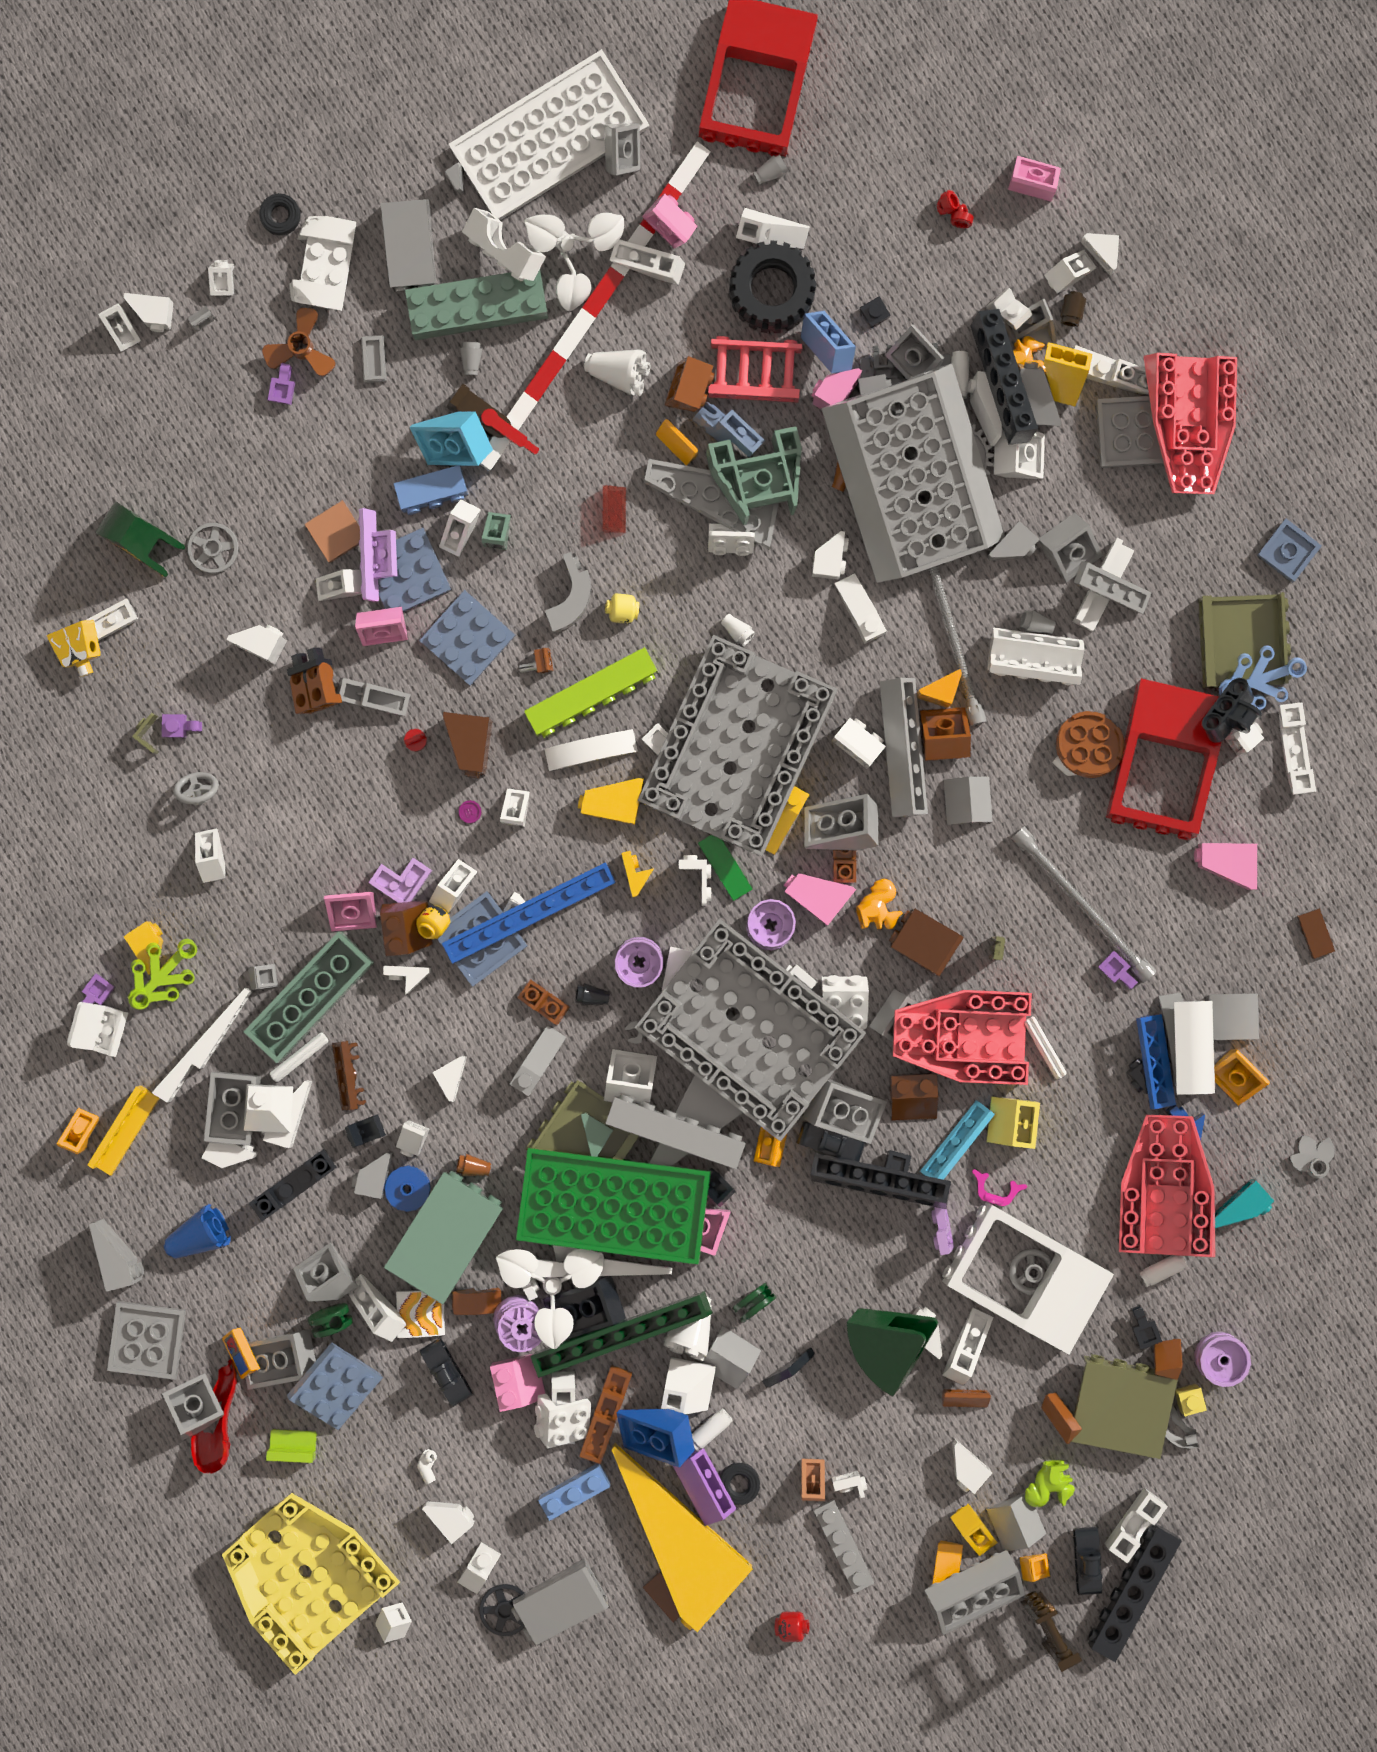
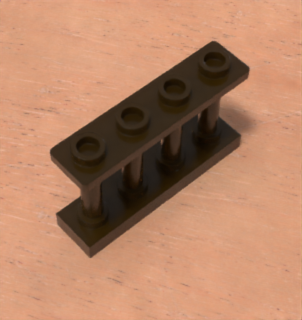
[1021,1591,1082,1672]

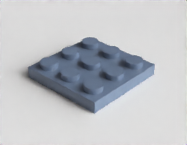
[378,528,451,612]
[419,590,516,686]
[438,891,528,987]
[287,1343,383,1430]

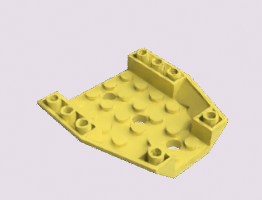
[222,1493,400,1675]

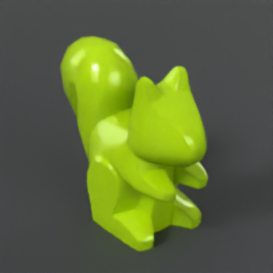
[1025,1460,1075,1507]

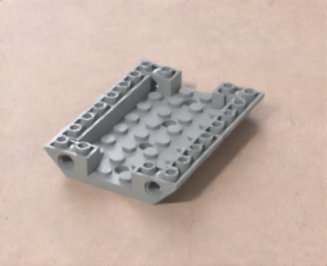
[821,363,1005,583]
[638,635,838,856]
[635,919,866,1142]

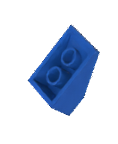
[616,1409,695,1468]

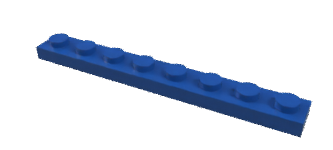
[442,862,616,964]

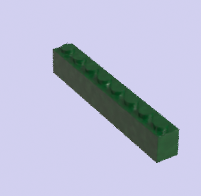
[530,1291,713,1378]

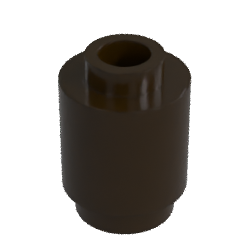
[1060,291,1087,327]

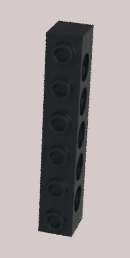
[970,309,1038,445]
[810,1153,951,1209]
[1088,1524,1182,1663]

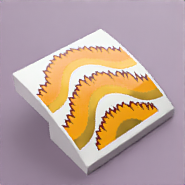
[396,1290,445,1338]

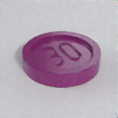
[459,800,482,823]

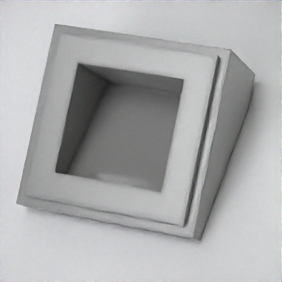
[445,162,464,195]
[188,306,215,331]
[248,964,278,990]

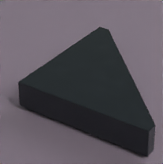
[762,1347,815,1388]

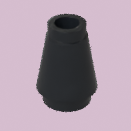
[575,983,610,1006]

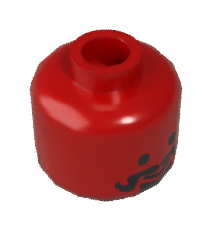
[775,1612,809,1642]

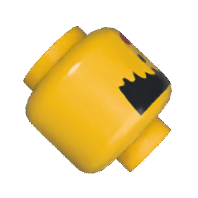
[416,905,450,939]

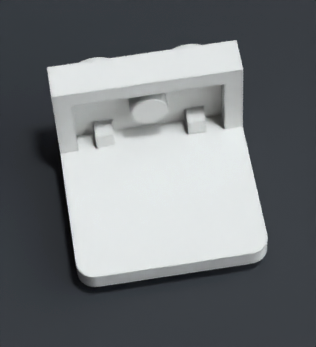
[708,523,755,556]
[679,855,711,906]
[821,975,869,1030]
[67,1002,128,1057]
[534,1394,591,1449]

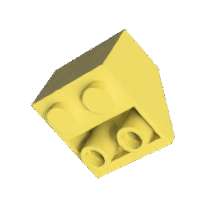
[986,1096,1040,1149]

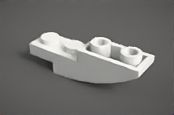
[1072,345,1149,395]

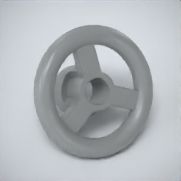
[173,772,219,805]
[1010,1249,1052,1295]

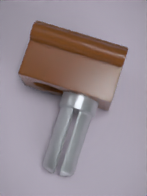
[519,648,554,673]

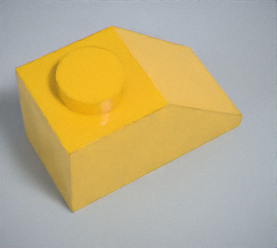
[123,921,163,975]
[950,1504,998,1556]

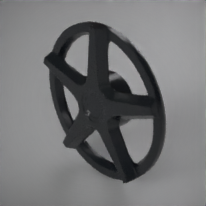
[479,1584,525,1636]

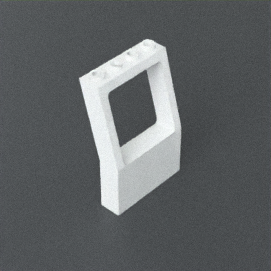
[942,1202,1114,1354]

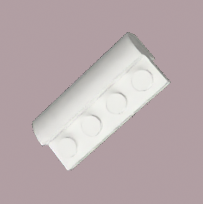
[987,628,1084,685]
[1174,1001,1215,1095]

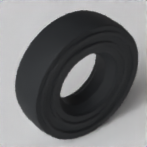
[259,193,301,236]
[720,1463,760,1505]

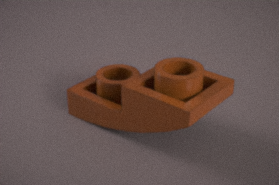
[833,850,857,883]
[518,979,570,1025]
[452,1287,501,1315]

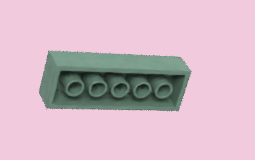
[405,269,548,340]
[244,931,375,1063]

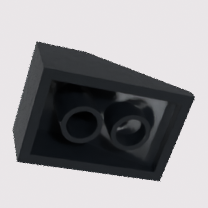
[543,1276,626,1340]

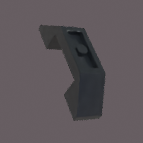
[249,1149,337,1221]

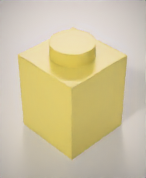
[1175,1384,1207,1416]

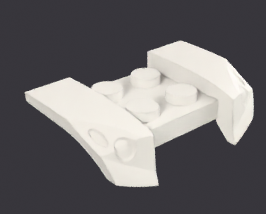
[289,216,356,311]

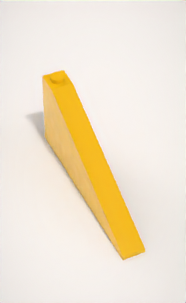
[612,1443,753,1632]

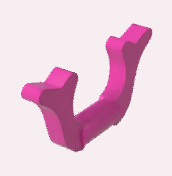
[972,1169,1027,1206]

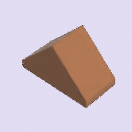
[800,1459,825,1501]

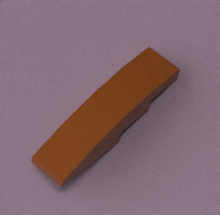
[579,1365,633,1464]

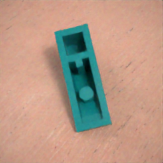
[1215,1179,1274,1228]

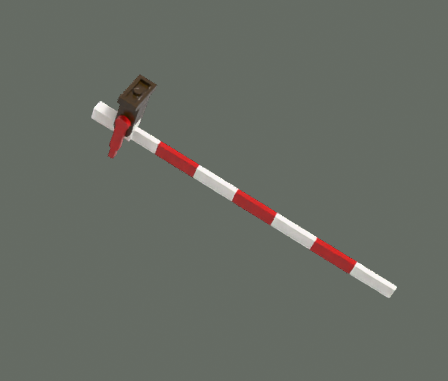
[446,142,711,471]

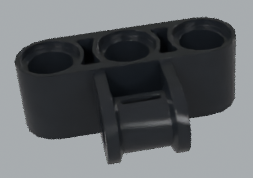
[1202,678,1262,743]
[796,1121,866,1162]
[420,1338,473,1407]
[1073,1527,1103,1595]

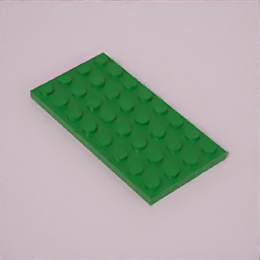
[516,1148,711,1265]

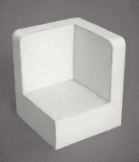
[375,1603,412,1643]

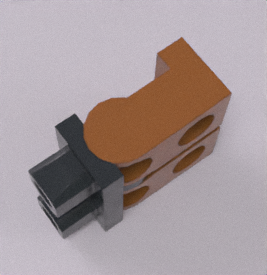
[287,648,342,714]

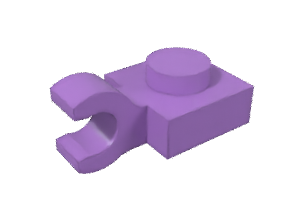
[268,363,295,405]
[162,714,202,738]
[1098,951,1138,989]
[82,973,115,1005]

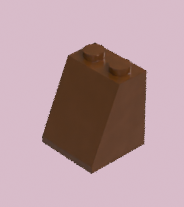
[443,712,493,779]
[889,908,964,976]

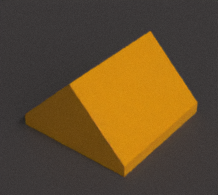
[917,669,962,708]
[1214,1049,1270,1106]

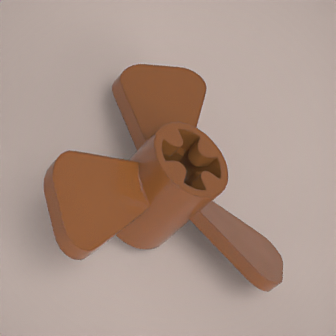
[262,308,336,377]

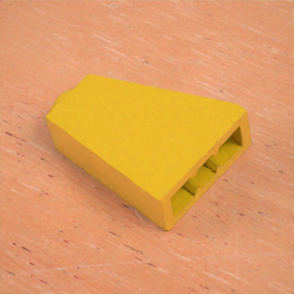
[1044,342,1093,407]
[578,778,644,825]

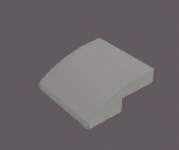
[1209,993,1259,1040]

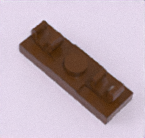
[332,1041,366,1111]

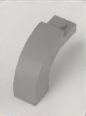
[545,552,591,634]

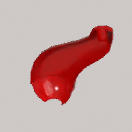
[191,1359,237,1473]

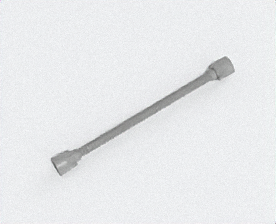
[929,536,987,726]
[1011,826,1156,983]

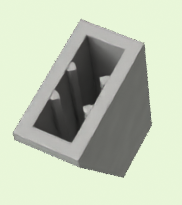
[1018,361,1061,426]

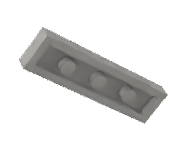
[1074,561,1151,614]
[813,1499,875,1593]

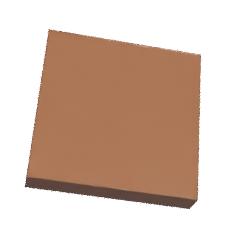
[305,500,360,563]

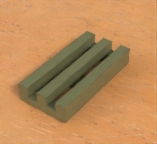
[989,936,1005,960]

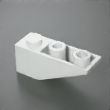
[736,208,810,249]

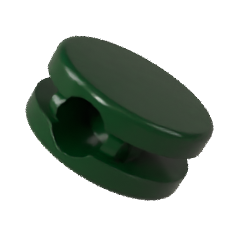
[732,1283,776,1323]
[307,1303,353,1338]

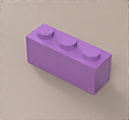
[672,1448,736,1526]

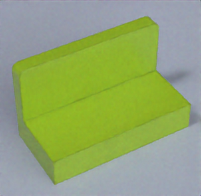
[266,1429,317,1463]

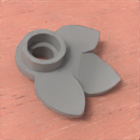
[1290,1135,1335,1179]

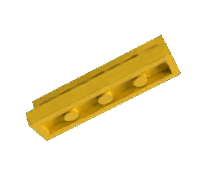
[87,1086,160,1176]

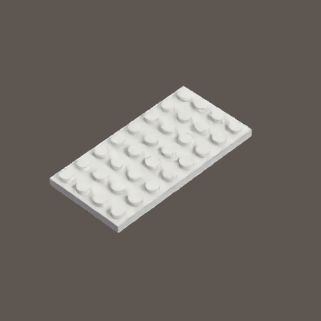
[449,49,650,220]

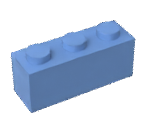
[801,311,856,373]
[394,465,468,515]
[538,1463,611,1521]

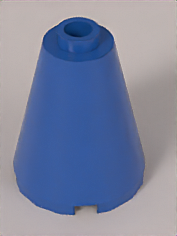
[164,1204,231,1259]

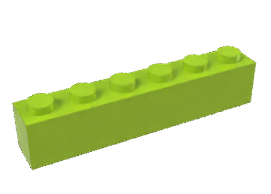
[524,647,658,738]

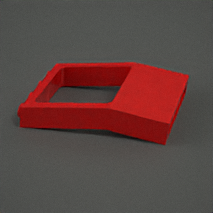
[698,0,818,157]
[1106,678,1222,840]

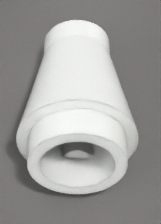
[721,614,755,646]

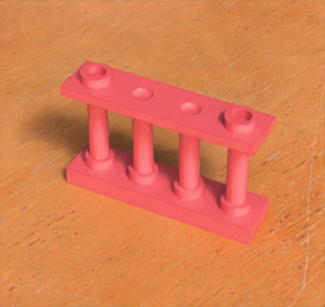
[708,336,802,403]

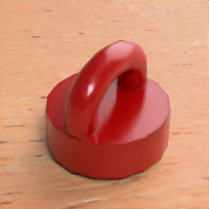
[937,190,960,215]
[950,204,974,229]
[404,729,427,752]

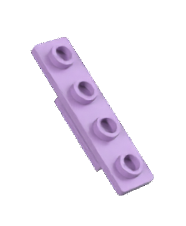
[358,508,397,602]

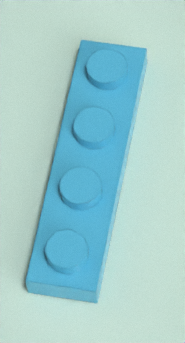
[920,1100,995,1180]

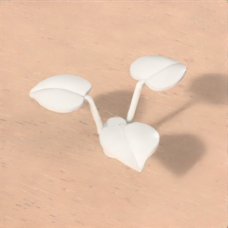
[524,213,624,311]
[496,1249,604,1349]

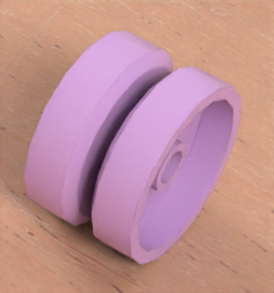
[1194,1332,1251,1387]

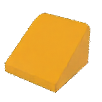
[1019,1553,1050,1582]

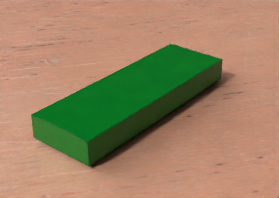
[698,835,752,901]

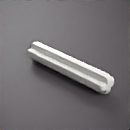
[1025,1017,1066,1079]
[270,1033,328,1082]

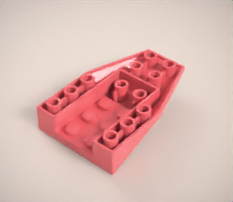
[1143,353,1237,494]
[892,990,1032,1085]
[1119,1115,1215,1257]

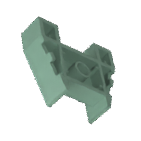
[706,426,802,525]

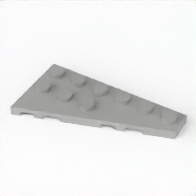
[644,459,779,550]

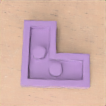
[369,858,433,903]
[932,1207,954,1255]

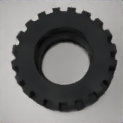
[729,240,816,333]

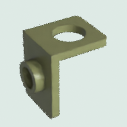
[132,713,159,754]

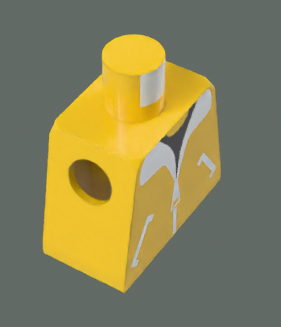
[46,620,101,677]

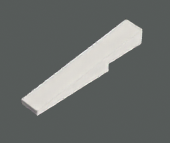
[152,988,253,1103]
[533,1258,672,1277]

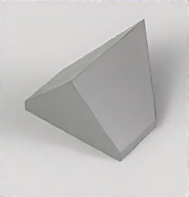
[1012,299,1057,345]

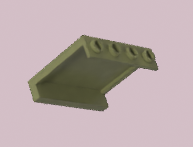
[1198,592,1292,689]
[525,1080,639,1160]
[1071,1354,1178,1459]

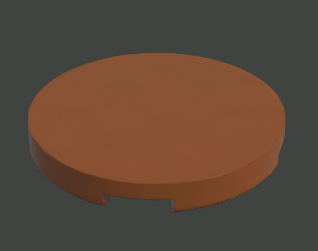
[1056,711,1125,778]

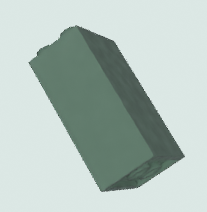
[384,1171,504,1304]

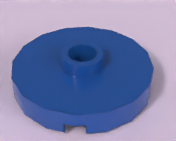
[385,1165,431,1212]

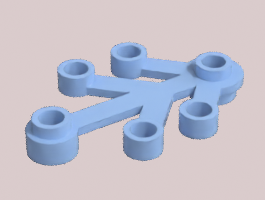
[1219,646,1307,710]

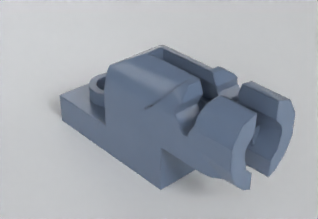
[692,402,765,457]

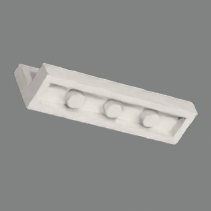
[1072,538,1134,632]

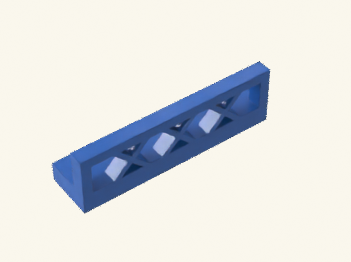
[1136,1014,1176,1109]

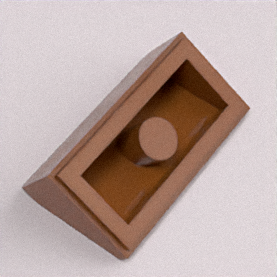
[1154,1339,1183,1380]
[942,1389,991,1408]
[1041,1393,1082,1444]

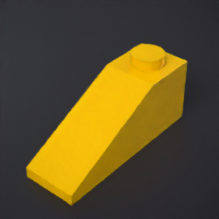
[766,786,809,855]

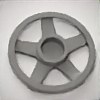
[187,523,238,574]

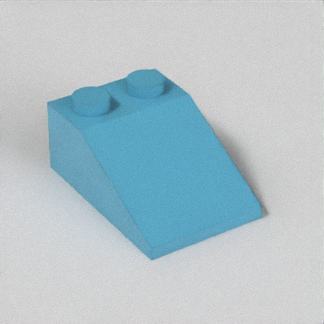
[410,412,493,466]

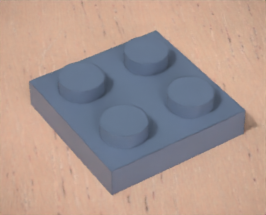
[1257,518,1322,583]

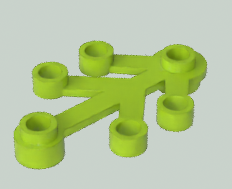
[128,939,197,1009]

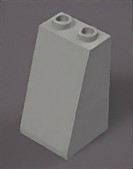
[380,199,436,291]
[511,1558,609,1645]

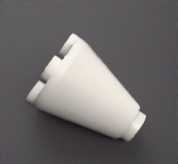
[584,349,650,396]
[663,1293,712,1361]

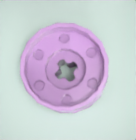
[746,899,796,951]
[615,937,663,987]
[493,1295,542,1352]

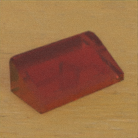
[603,485,626,533]

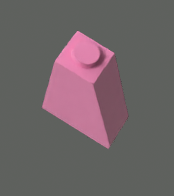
[1194,843,1257,890]
[784,874,856,926]

